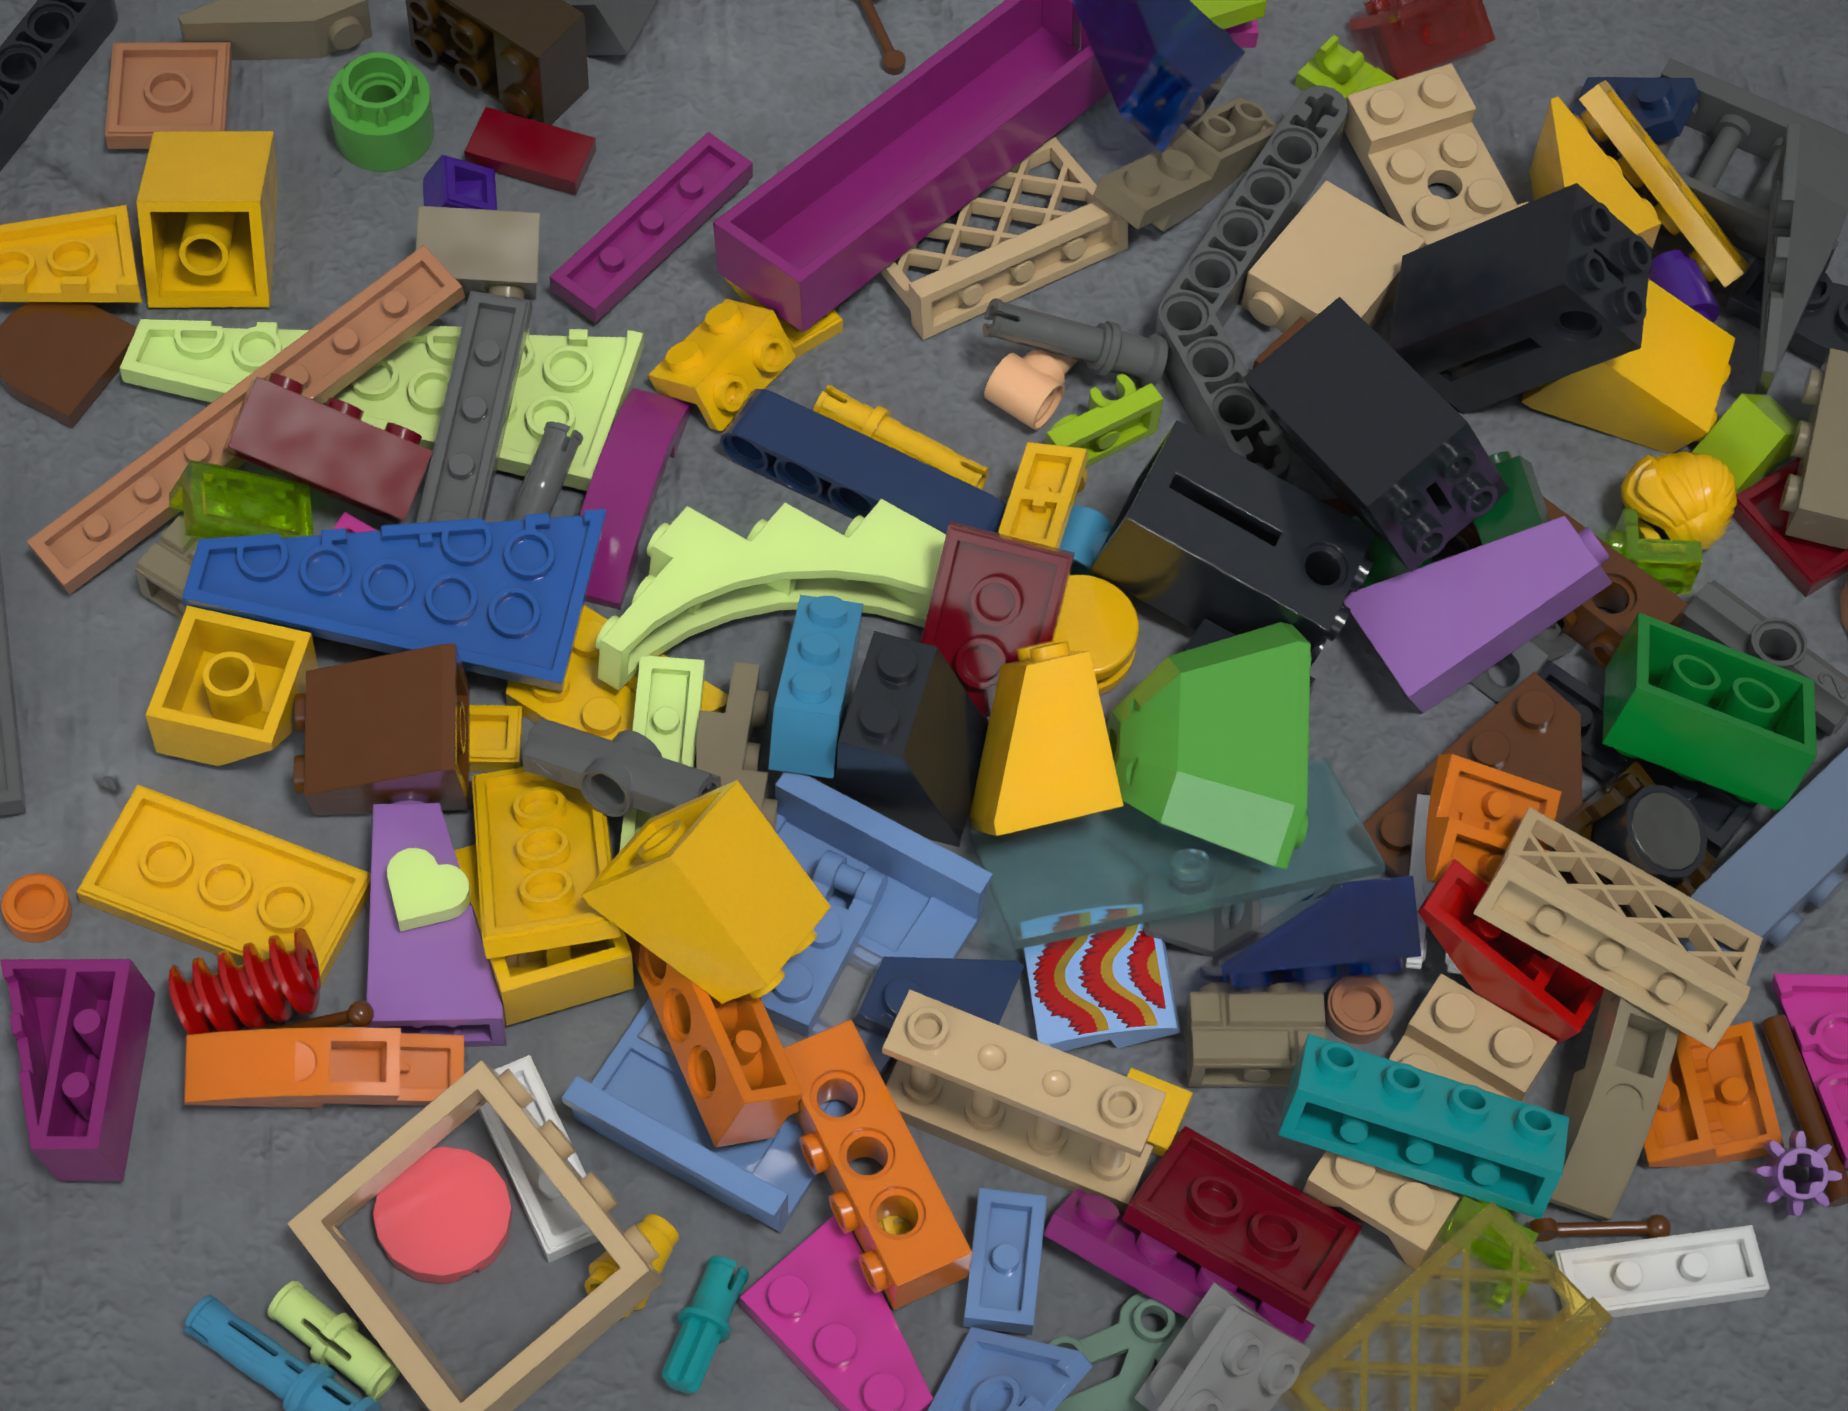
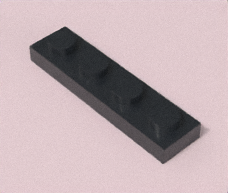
[1538,661,1757,859]

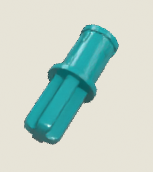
[662,1256,749,1394]

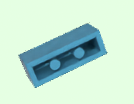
[768,595,863,778]

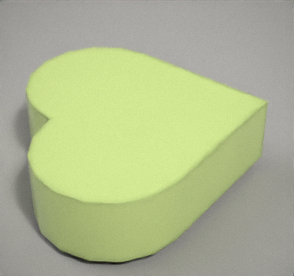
[387,848,471,932]

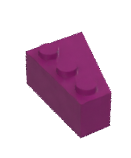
[0,959,155,1181]

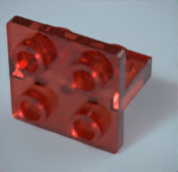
[1349,0,1496,80]

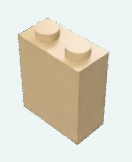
[1241,180,1426,333]

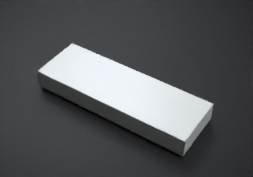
[478,1055,599,1263]
[1551,1225,1770,1324]

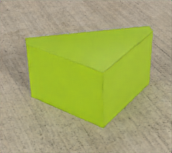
[1692,393,1799,495]

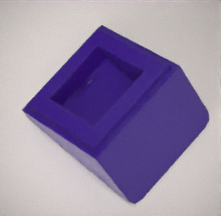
[423,155,497,210]

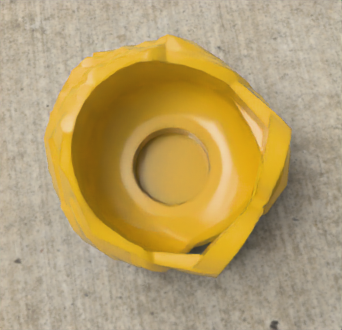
[1621,451,1737,557]

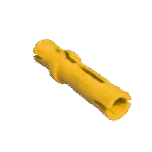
[813,384,990,490]

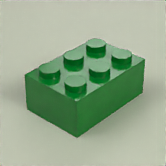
[1603,612,1817,811]

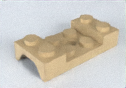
[1344,63,1528,246]
[1303,974,1557,1271]

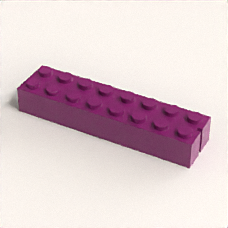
[713,0,1128,332]

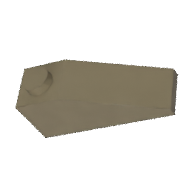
[178,0,373,60]

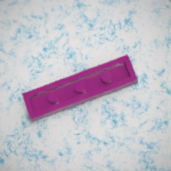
[550,132,753,323]
[1044,1188,1315,1345]

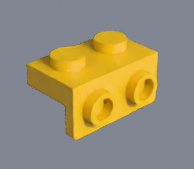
[648,299,796,431]

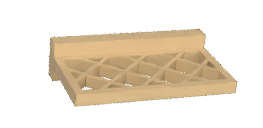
[880,137,1128,340]
[1473,807,1763,1050]

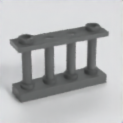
[1615,58,1848,273]

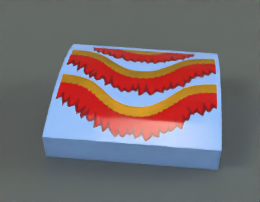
[1021,909,1181,1051]

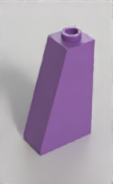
[1343,516,1612,714]
[367,801,507,1047]

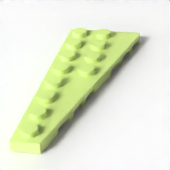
[120,319,644,491]

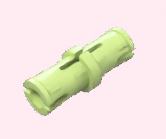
[267,1281,400,1399]

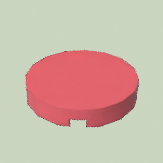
[373,1147,513,1284]

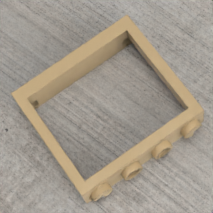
[287,1060,665,1411]

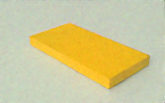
[472,767,621,959]
[76,784,371,990]

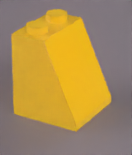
[136,131,278,308]
[1521,280,1736,454]
[969,641,1123,836]
[582,780,831,1004]

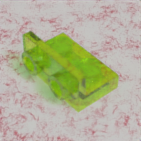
[169,460,314,539]

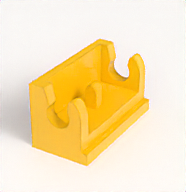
[998,442,1088,548]

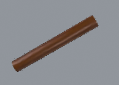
[1761,1015,1848,1207]

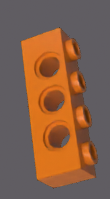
[625,932,804,1148]
[783,1019,973,1310]

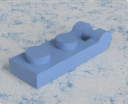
[760,850,888,1037]

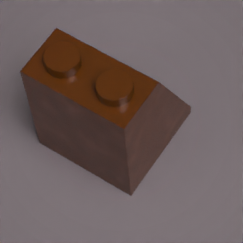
[293,644,470,815]

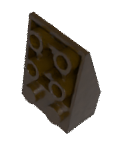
[405,0,589,125]

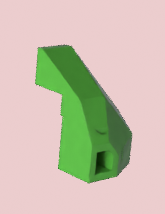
[1107,622,1311,869]

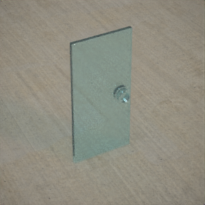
[969,758,1385,950]

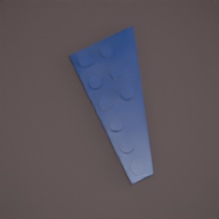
[182,509,606,692]

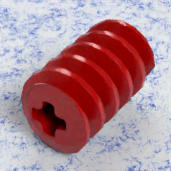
[168,928,321,1035]

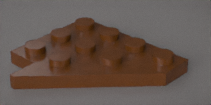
[1352,672,1583,894]

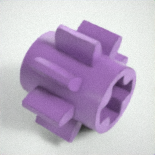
[1751,1131,1842,1216]

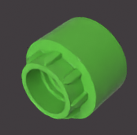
[328,52,434,172]

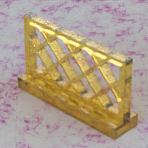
[1289,1201,1613,1411]

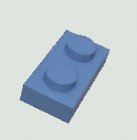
[963,1188,1047,1335]

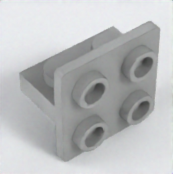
[1134,1282,1310,1411]

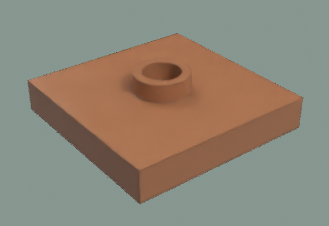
[105,42,233,149]

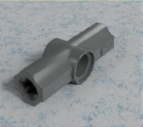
[1680,580,1848,736]
[522,718,721,817]

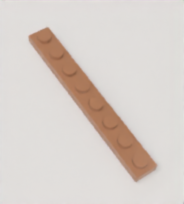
[27,245,465,595]

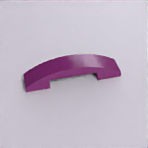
[580,388,692,610]

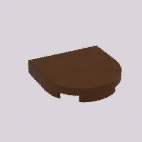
[0,302,137,428]

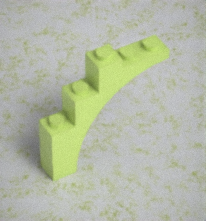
[596,499,946,690]

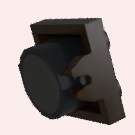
[1562,760,1716,917]

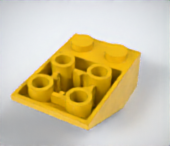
[1529,96,1661,249]
[454,844,634,1026]

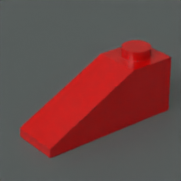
[1417,858,1604,1046]

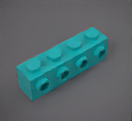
[1278,1034,1569,1219]

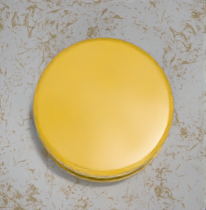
[1054,575,1139,695]

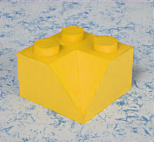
[145,606,319,766]

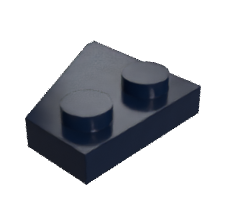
[1571,77,1700,157]
[852,956,1025,1039]

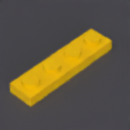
[1579,80,1750,288]

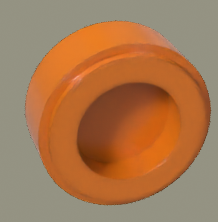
[1,873,72,943]

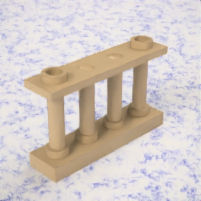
[882,990,1166,1214]

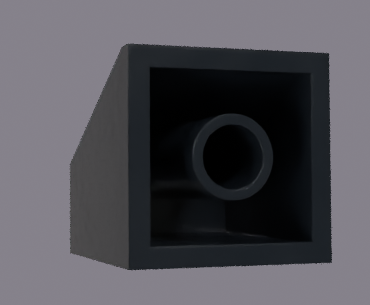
[836,631,988,847]

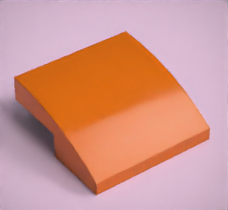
[1425,754,1562,886]
[1644,1021,1784,1167]

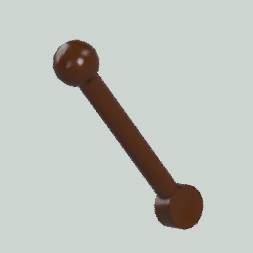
[859,0,906,75]
[262,1000,374,1029]
[1529,1214,1671,1242]

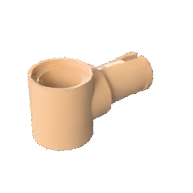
[984,350,1078,430]

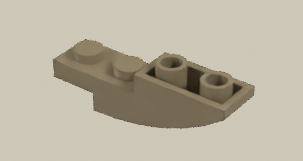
[1093,96,1279,232]
[696,661,778,830]
[1549,988,1680,1221]

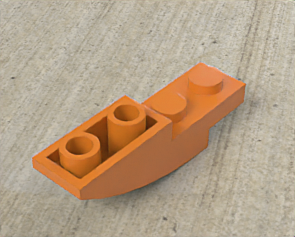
[184,1027,464,1108]

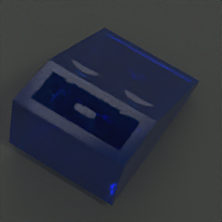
[1072,0,1245,153]
[1200,876,1422,988]

